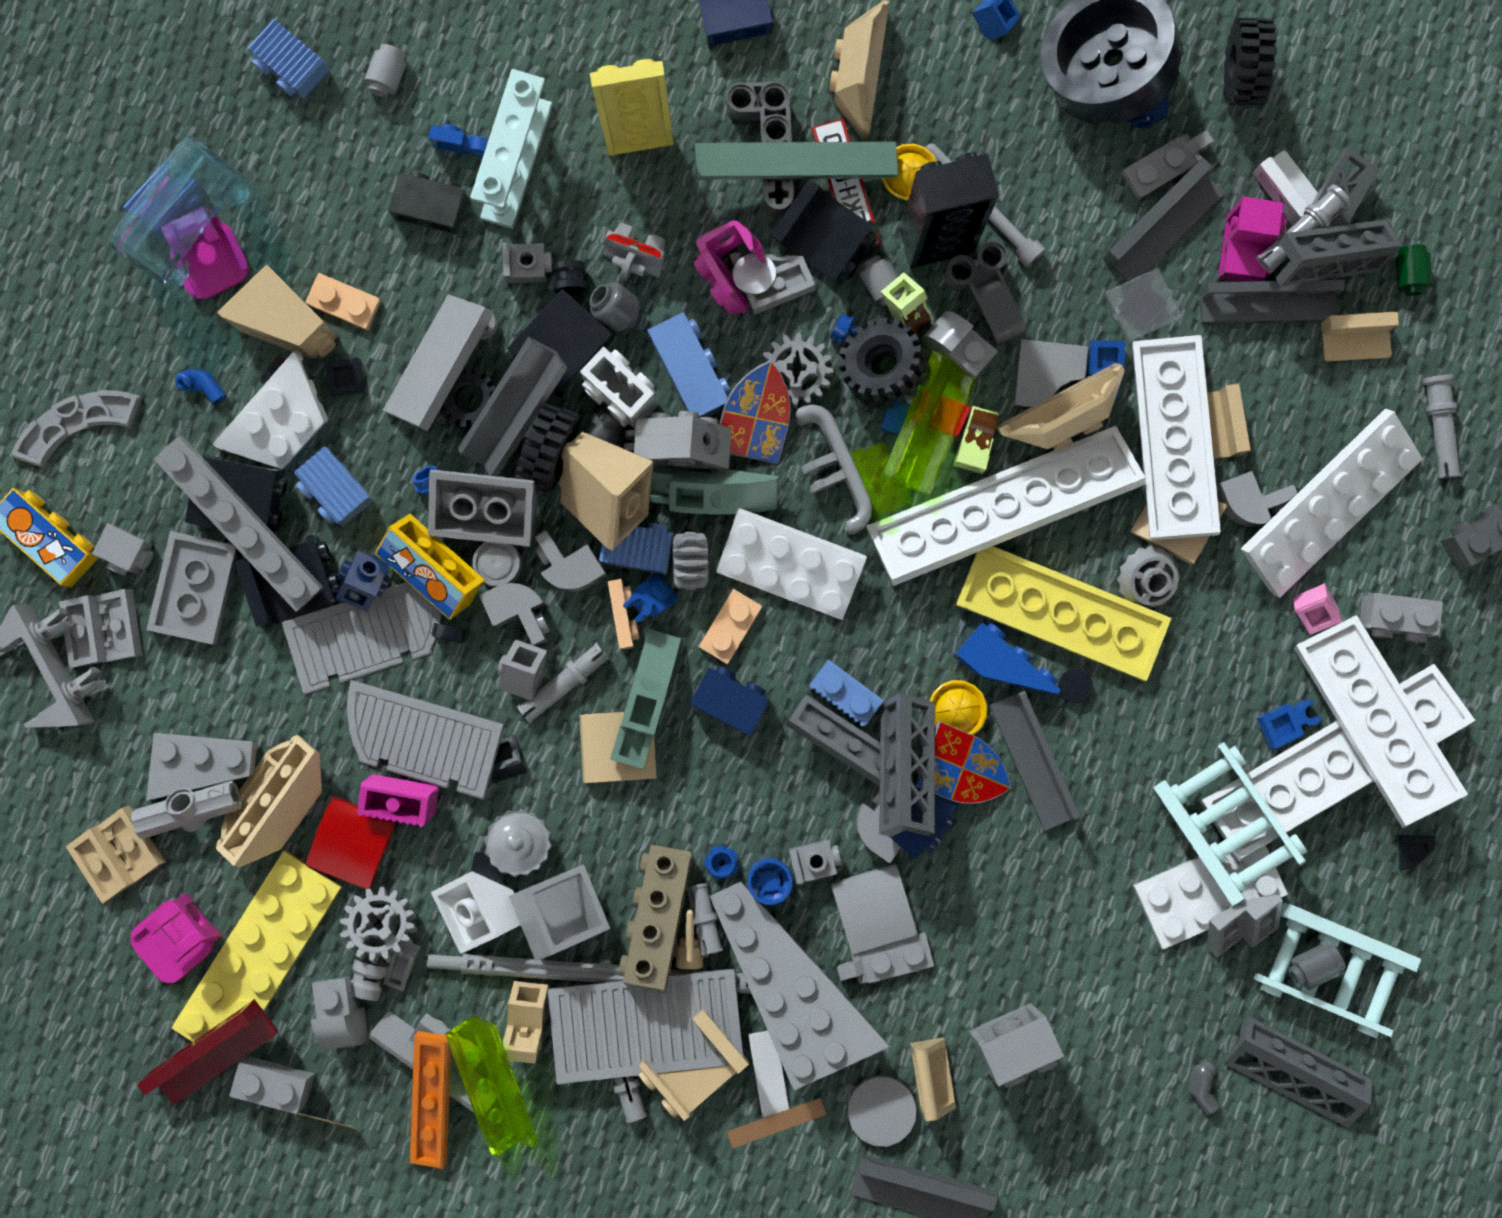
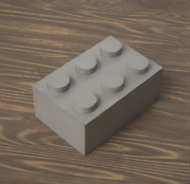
[969,1003,1064,1088]

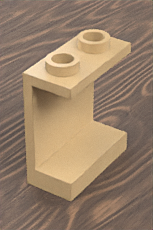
[639,1008,749,1121]

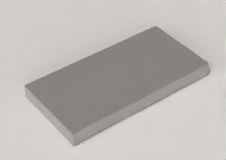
[383,294,494,431]

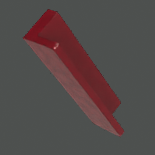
[137,999,278,1104]

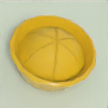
[882,144,937,201]
[930,680,987,735]

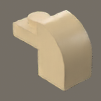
[501,981,548,1064]

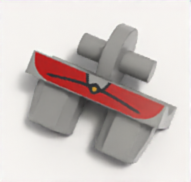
[603,223,665,281]

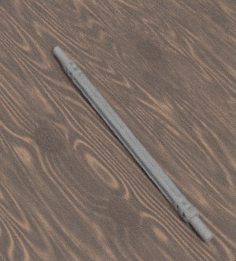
[427,953,751,994]

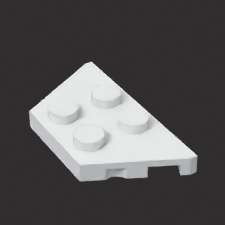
[213,350,328,469]

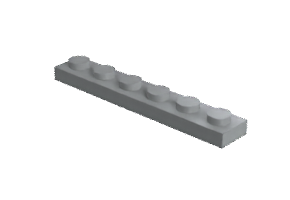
[154,436,323,611]

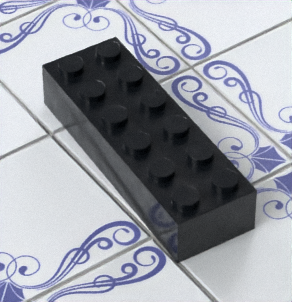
[900,152,999,269]

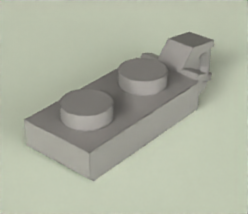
[1121,130,1214,200]
[836,932,934,984]

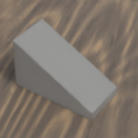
[383,943,421,992]

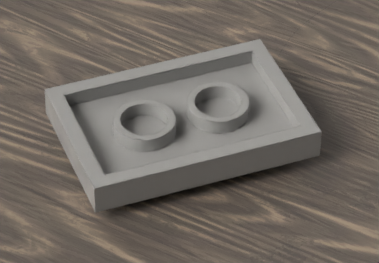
[146,531,239,645]

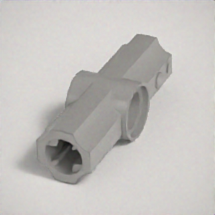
[131,780,242,839]

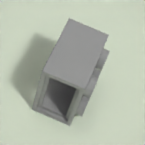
[509,864,610,961]

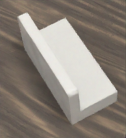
[1253,151,1318,226]

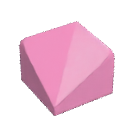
[1293,584,1342,635]

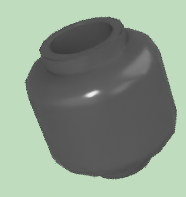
[589,282,640,332]

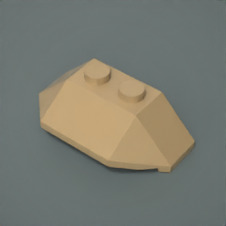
[829,0,890,140]
[995,363,1124,451]
[216,735,322,868]

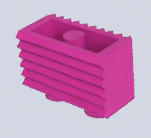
[357,774,439,827]

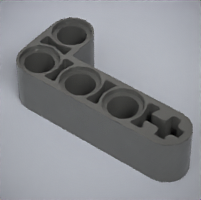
[726,81,794,218]

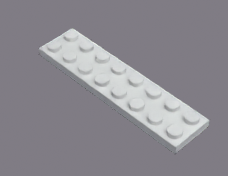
[867,426,1146,586]
[1200,664,1475,861]

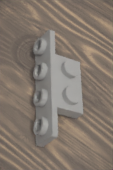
[369,1012,499,1116]

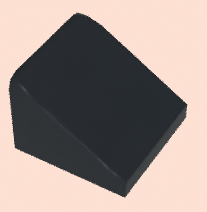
[491,735,526,783]

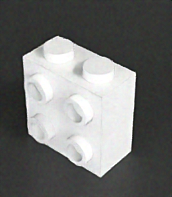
[580,347,658,430]

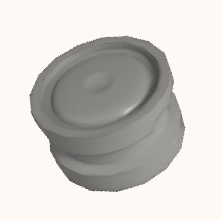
[472,542,523,588]

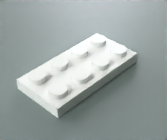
[716,508,867,620]
[1133,846,1288,949]

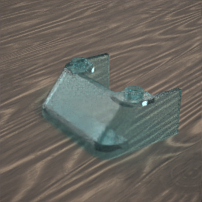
[109,136,262,301]

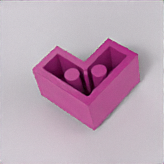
[1218,196,1287,282]

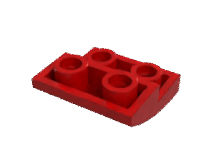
[305,796,397,889]

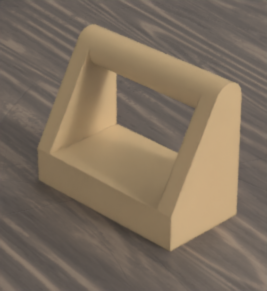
[910,1038,956,1121]

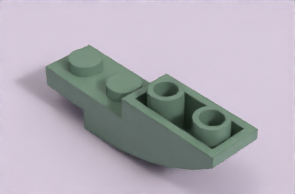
[649,466,779,514]
[610,629,681,769]

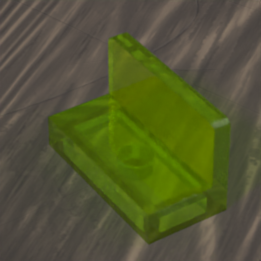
[850,442,912,518]

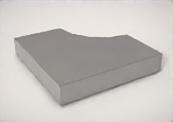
[1014,339,1088,408]

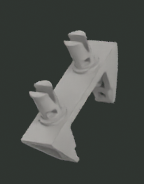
[0,605,106,728]

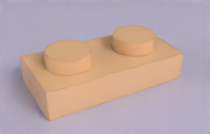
[305,273,381,331]
[608,579,640,650]
[699,589,762,665]

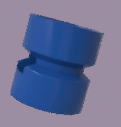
[748,857,792,905]

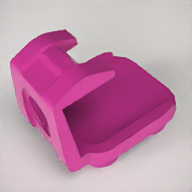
[160,206,249,300]
[693,220,766,315]
[131,892,222,983]

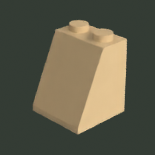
[217,265,338,359]
[559,432,653,551]

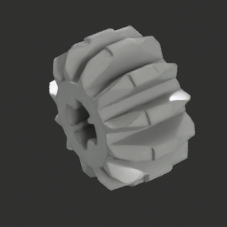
[672,532,708,590]

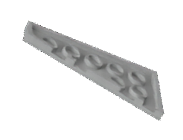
[710,882,891,1090]

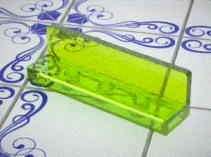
[883,351,979,494]
[445,1016,539,1157]

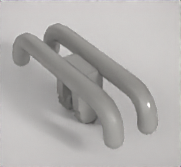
[795,405,872,535]

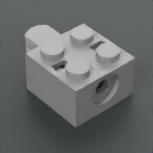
[624,411,731,470]

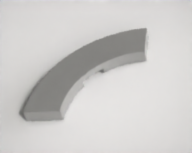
[10,390,143,468]

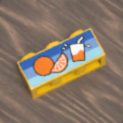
[0,488,99,588]
[375,514,485,620]

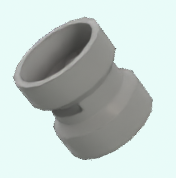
[350,957,389,1001]

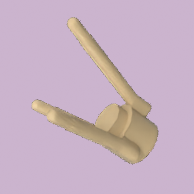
[673,903,717,969]

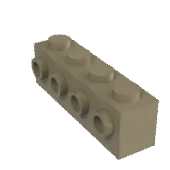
[618,845,693,993]

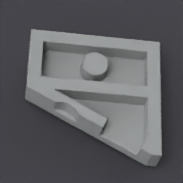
[729,253,816,315]

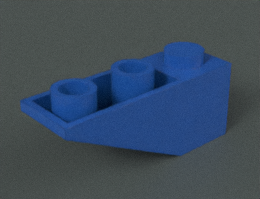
[953,623,1061,695]

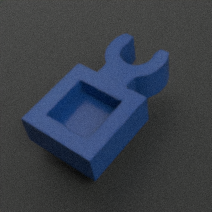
[428,124,488,158]
[1088,340,1126,399]
[623,573,679,623]
[1256,699,1322,749]

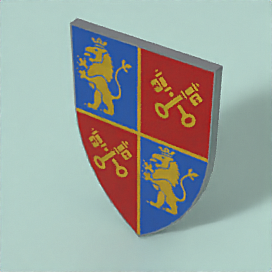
[719,360,790,464]
[914,721,1011,804]

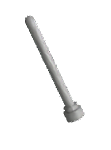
[925,144,1046,268]

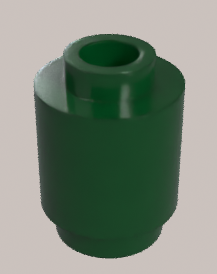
[1395,244,1433,296]

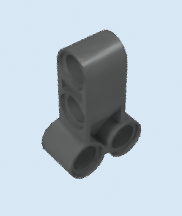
[943,240,1027,347]

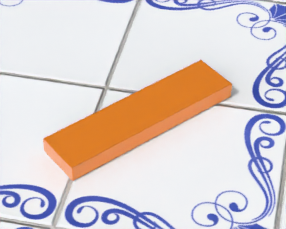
[410,1031,452,1169]

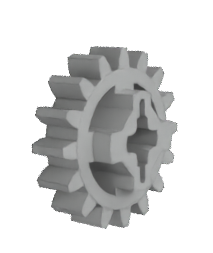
[763,333,833,408]
[340,887,417,964]

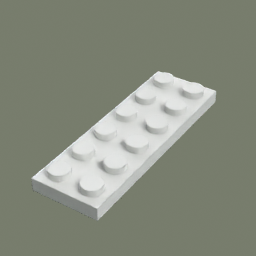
[1132,335,1221,541]
[1241,409,1423,598]
[1294,615,1468,828]

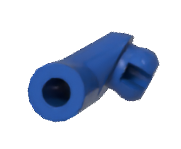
[175,369,227,405]

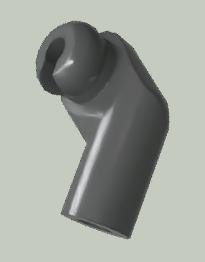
[1188,1061,1220,1115]

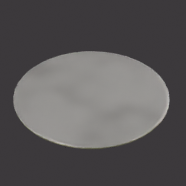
[733,253,776,294]

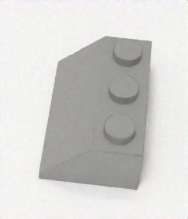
[428,470,538,546]

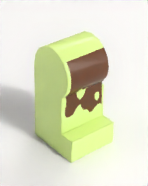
[881,273,933,334]
[953,406,999,474]

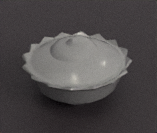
[1117,545,1181,609]
[484,809,552,877]

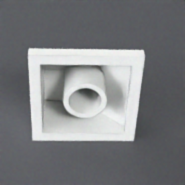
[431,871,521,954]

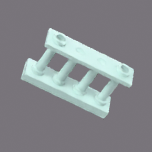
[470,69,553,229]
[1153,742,1308,906]
[1253,902,1421,1038]

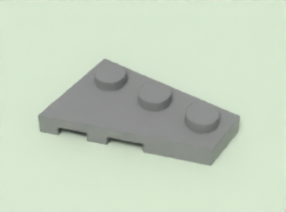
[146,733,257,801]

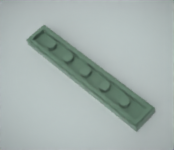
[694,142,898,180]

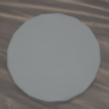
[848,1075,916,1147]

